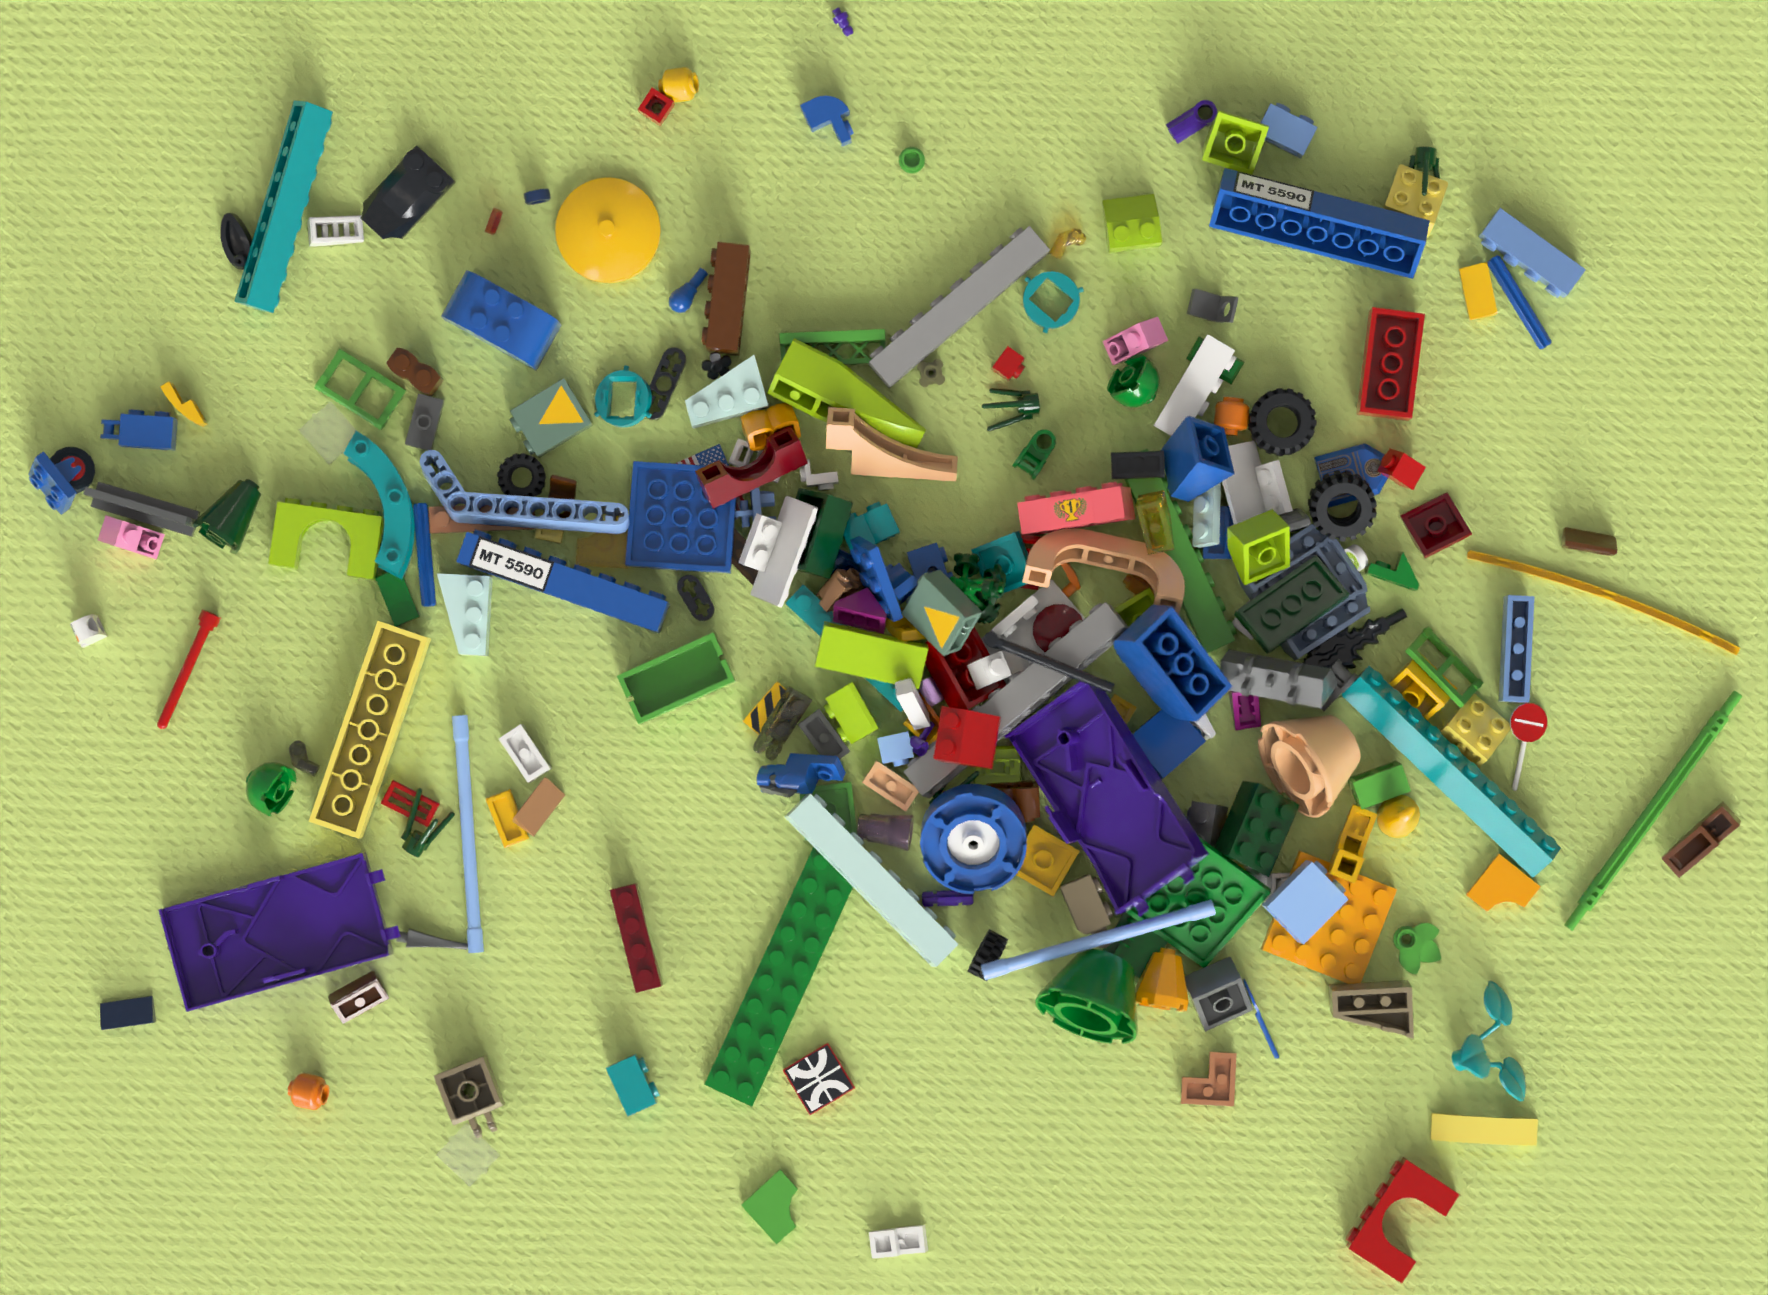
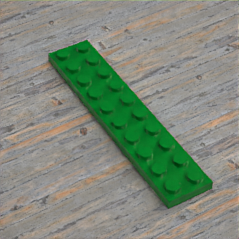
[704,847,853,1107]

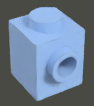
[877,731,914,767]

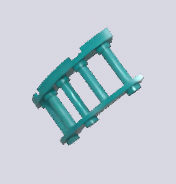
[343,431,415,580]

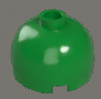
[1107,354,1160,408]
[246,762,297,816]

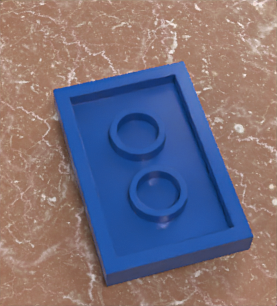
[850,536,903,622]

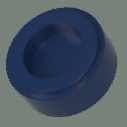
[523,189,551,205]

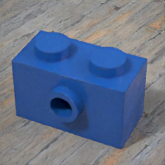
[907,542,953,580]

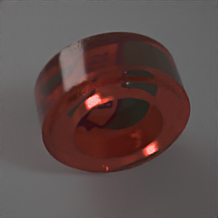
[485,208,503,235]

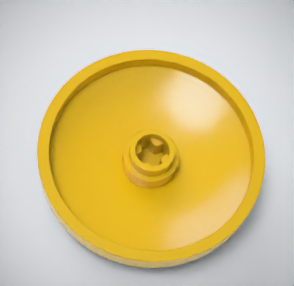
[555,178,661,283]

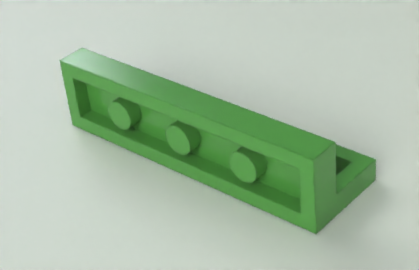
[779,329,886,365]

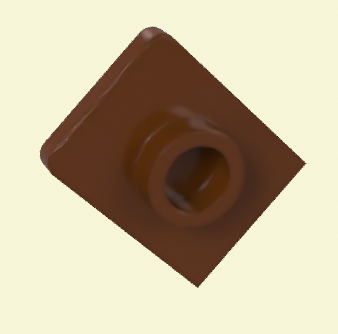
[543,475,577,518]

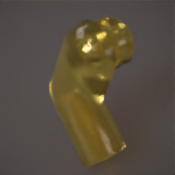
[1049,228,1086,260]

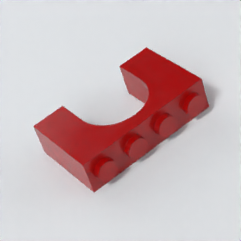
[1345,1157,1460,1284]

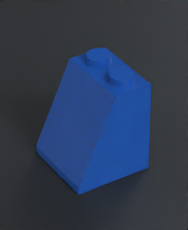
[1160,416,1235,502]
[1132,709,1206,780]

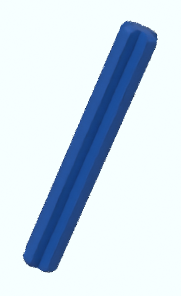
[1487,255,1551,349]
[413,503,436,607]

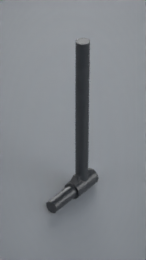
[984,632,1115,694]

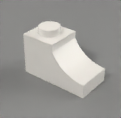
[967,650,1025,690]

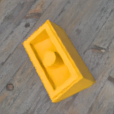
[1459,262,1497,320]

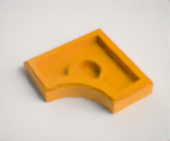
[1466,854,1541,911]

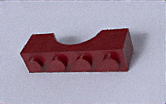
[695,426,808,508]
[610,883,663,993]

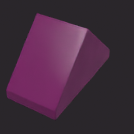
[833,588,886,634]
[1228,691,1261,731]

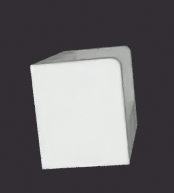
[499,724,552,783]

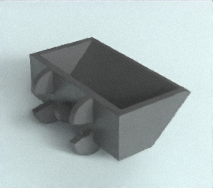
[1220,649,1338,708]

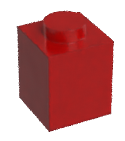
[1377,448,1426,490]

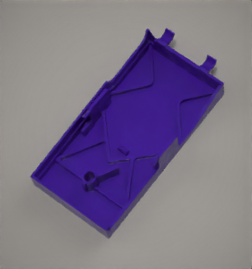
[1004,681,1209,917]

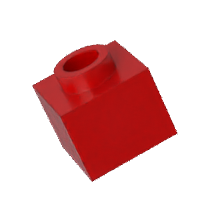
[638,87,675,126]
[992,346,1025,382]

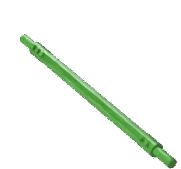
[1564,691,1742,931]

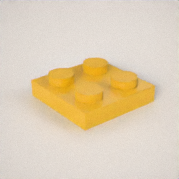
[1016,825,1080,897]

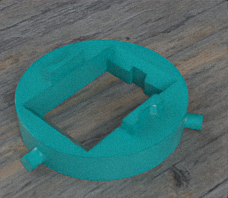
[1023,271,1084,333]
[594,366,652,428]

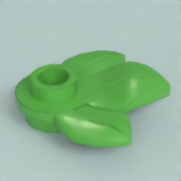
[1393,923,1441,975]

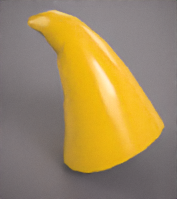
[1377,795,1420,838]

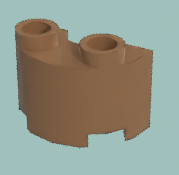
[816,567,864,612]

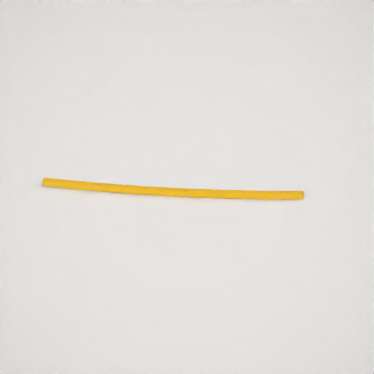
[1467,550,1740,655]

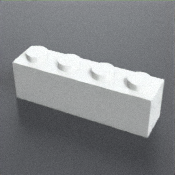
[1154,334,1237,436]

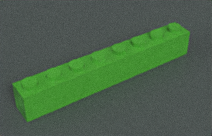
[1125,449,1237,653]

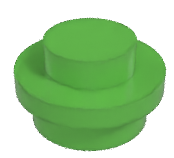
[899,147,925,174]

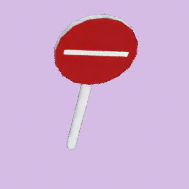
[1510,703,1547,791]

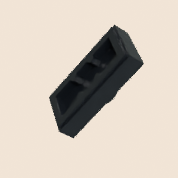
[1111,451,1165,480]

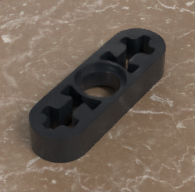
[645,347,686,420]

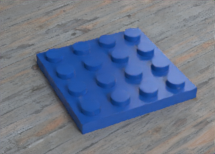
[625,461,737,573]

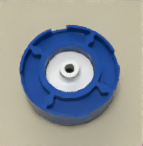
[920,784,1027,894]

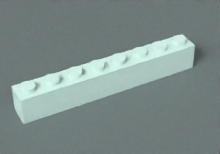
[784,794,958,967]

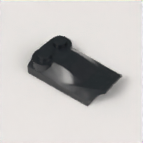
[361,145,456,239]

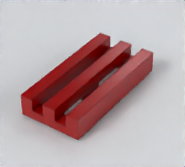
[381,780,440,827]

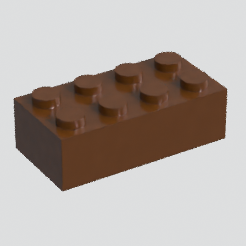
[702,242,751,356]

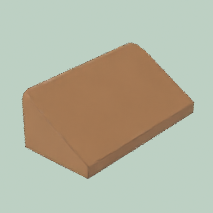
[513,777,565,837]

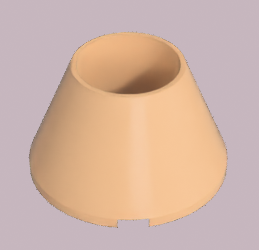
[1258,715,1360,818]

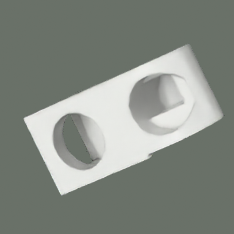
[70,614,107,648]

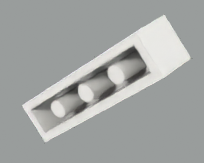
[895,679,930,730]

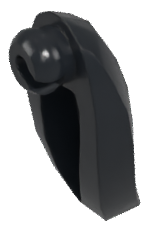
[220,213,252,270]

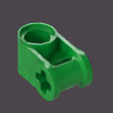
[1012,430,1056,481]

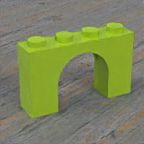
[268,498,384,580]

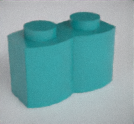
[843,501,900,550]

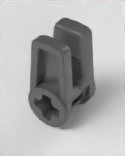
[1320,658,1358,711]

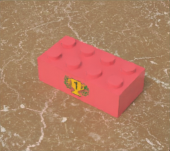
[1017,482,1135,536]

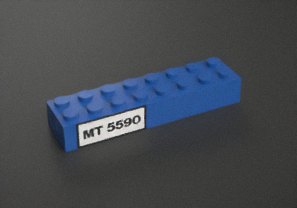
[1209,168,1430,279]
[456,529,670,633]

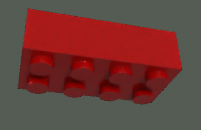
[1356,307,1425,421]

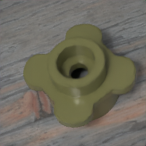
[917,359,945,387]

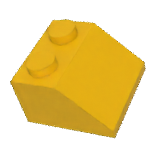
[1388,652,1458,720]

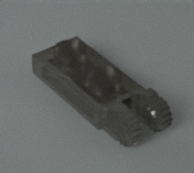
[753,686,812,760]

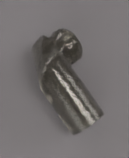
[289,740,320,777]

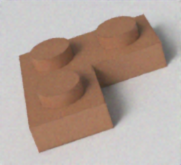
[1180,1051,1237,1106]

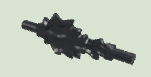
[1302,608,1407,669]

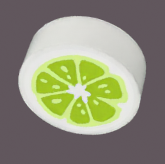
[1344,544,1368,571]

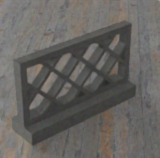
[83,482,200,537]

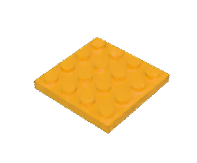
[1261,851,1397,984]

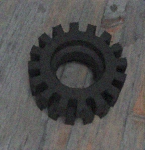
[497,453,546,497]
[968,929,1008,981]

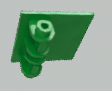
[1102,912,1168,979]

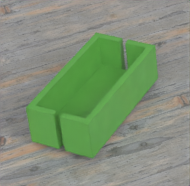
[617,632,736,725]

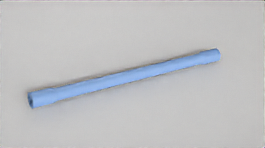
[452,715,484,953]
[981,899,1215,980]

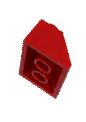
[925,627,1007,710]

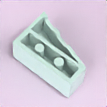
[685,355,769,429]
[437,573,493,656]

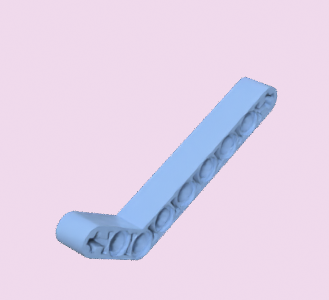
[420,450,630,534]

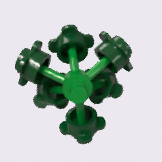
[950,553,1006,624]

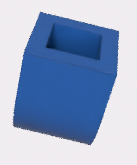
[800,96,854,147]

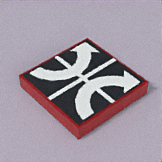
[783,1043,855,1115]

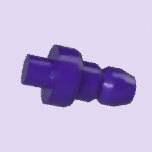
[832,7,854,36]

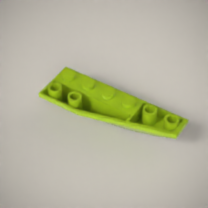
[767,338,926,448]

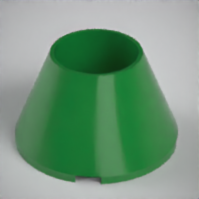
[1035,949,1138,1044]

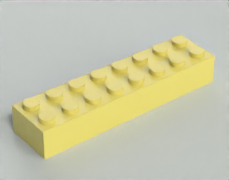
[309,621,431,839]

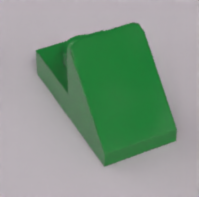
[1365,552,1419,591]

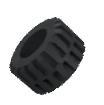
[1248,388,1317,456]
[1308,470,1377,541]

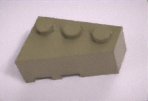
[1329,980,1414,1039]

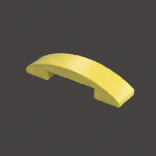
[1430,1113,1538,1145]

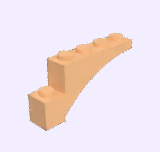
[826,407,958,481]

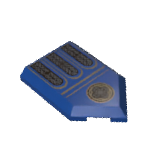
[1314,443,1388,508]

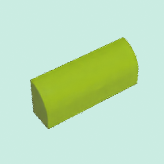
[815,621,928,690]

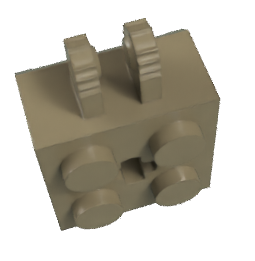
[1059,874,1113,949]
[434,1055,505,1138]

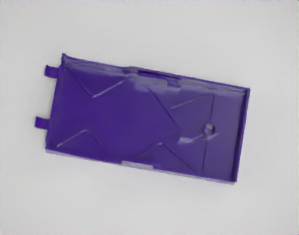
[158,852,401,1012]

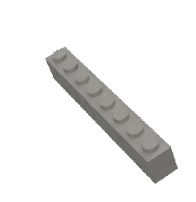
[869,226,1050,388]

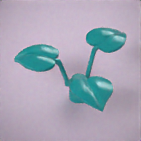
[1452,981,1526,1101]

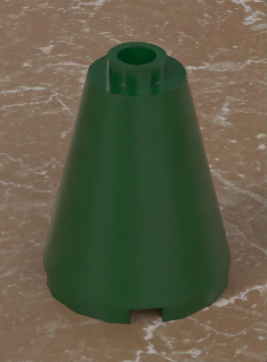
[193,479,261,554]

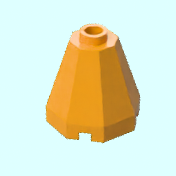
[1135,948,1189,1012]

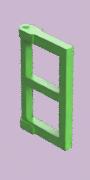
[314,348,406,430]
[1405,626,1484,708]

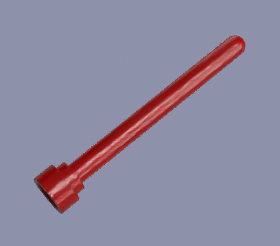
[157,609,221,729]

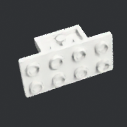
[1222,441,1293,525]
[738,496,818,607]
[981,580,1085,684]

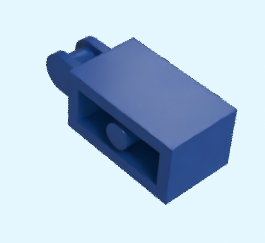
[100,410,178,451]

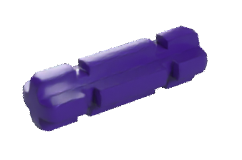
[922,890,974,907]

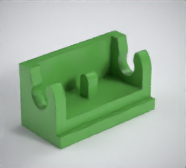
[1348,760,1411,809]

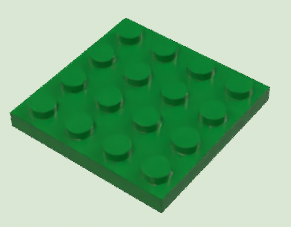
[1126,835,1271,968]

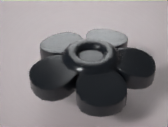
[701,352,732,380]

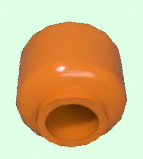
[1214,397,1250,436]
[288,1073,329,1110]

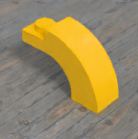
[1329,804,1378,883]

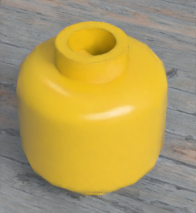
[658,67,699,103]

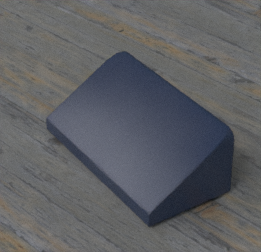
[100,996,156,1030]

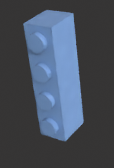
[1478,208,1586,298]
[1498,595,1534,703]

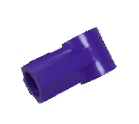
[1166,100,1217,144]

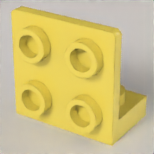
[1383,164,1448,238]
[1440,693,1511,768]

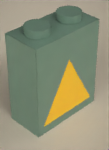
[509,378,593,458]
[902,570,982,656]

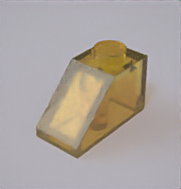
[1136,490,1174,555]

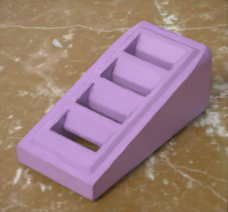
[917,677,945,707]

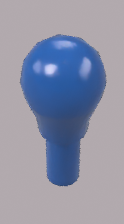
[669,268,708,313]

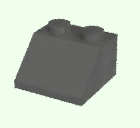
[1184,956,1253,1031]

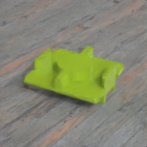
[974,746,1021,785]

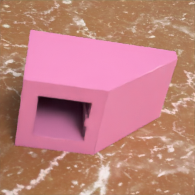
[1103,317,1168,365]
[98,516,165,559]

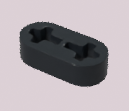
[677,575,715,621]

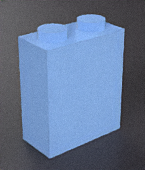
[1262,860,1348,944]

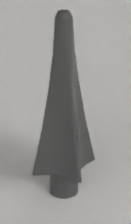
[396,928,468,950]

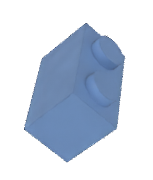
[1261,103,1318,159]

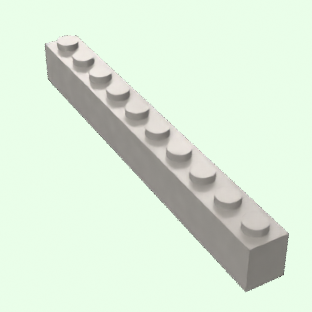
[904,602,1129,799]

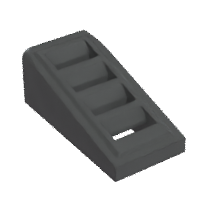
[1279,508,1311,532]

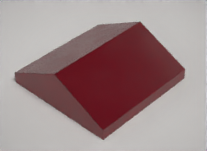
[1400,492,1472,558]

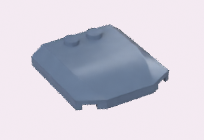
[1237,524,1371,661]

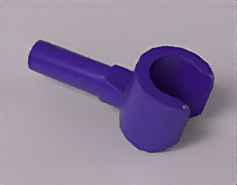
[910,722,935,756]

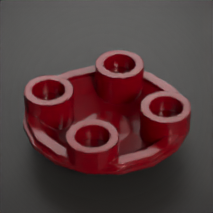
[1033,604,1083,652]

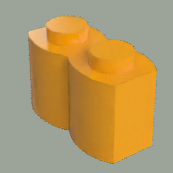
[740,403,801,451]

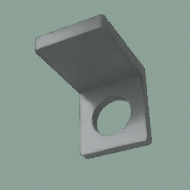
[1187,289,1238,323]

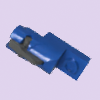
[756,753,846,798]

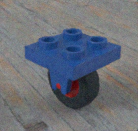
[28,447,95,515]

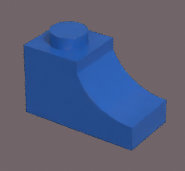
[885,563,918,605]

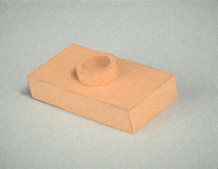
[862,760,919,811]

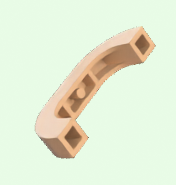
[1022,528,1185,615]

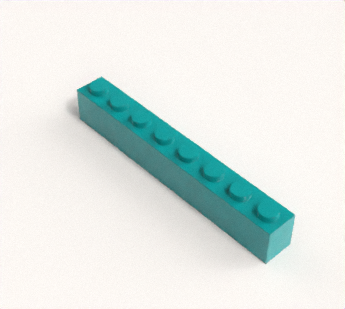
[234,100,333,313]

